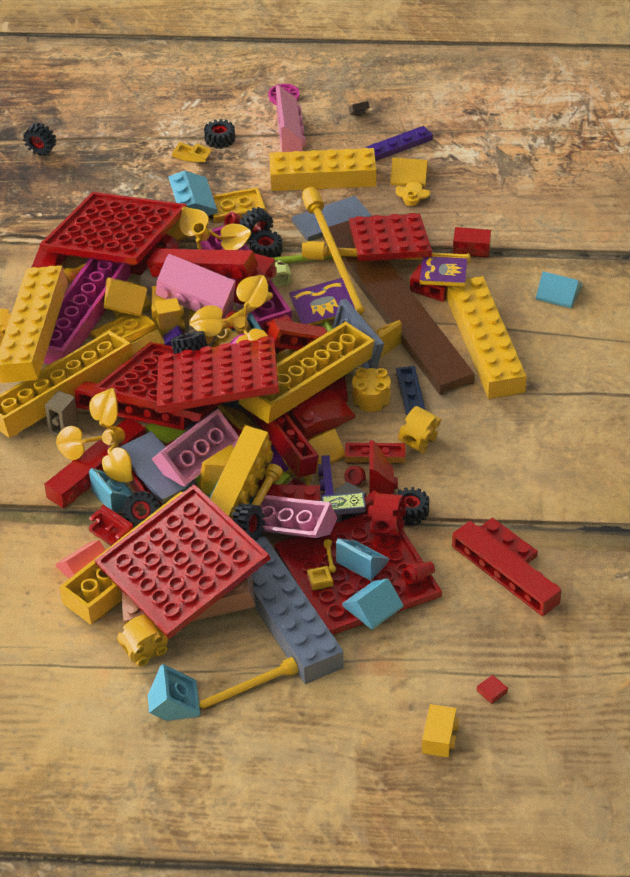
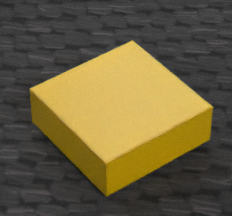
[307,566,333,590]

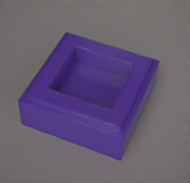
[163,325,183,347]

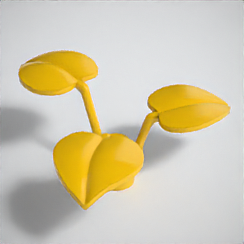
[180,206,251,250]
[190,275,268,343]
[56,388,133,482]

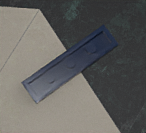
[396,366,426,417]

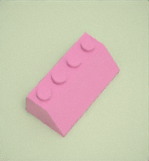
[276,86,306,152]
[156,254,236,319]
[151,409,239,487]
[260,495,337,538]

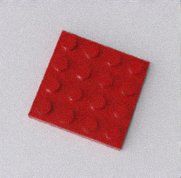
[349,213,432,261]

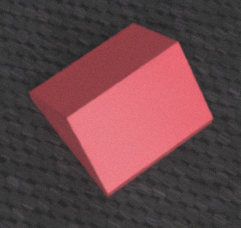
[56,540,105,579]

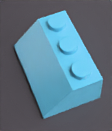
[168,171,218,216]

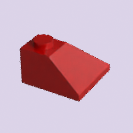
[369,440,398,494]

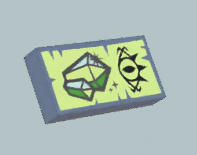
[322,492,366,515]

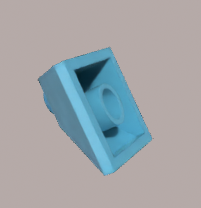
[148,664,200,721]

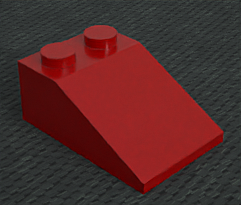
[286,389,356,439]

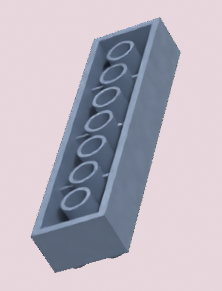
[252,536,344,684]

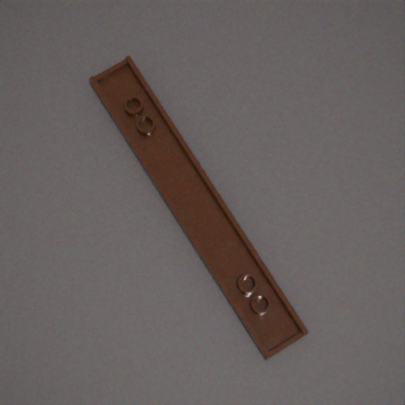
[323,220,475,395]

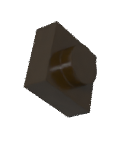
[349,101,370,115]

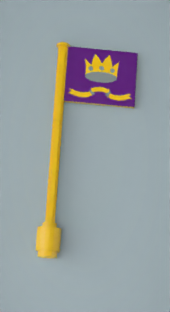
[289,187,365,325]
[302,241,471,287]

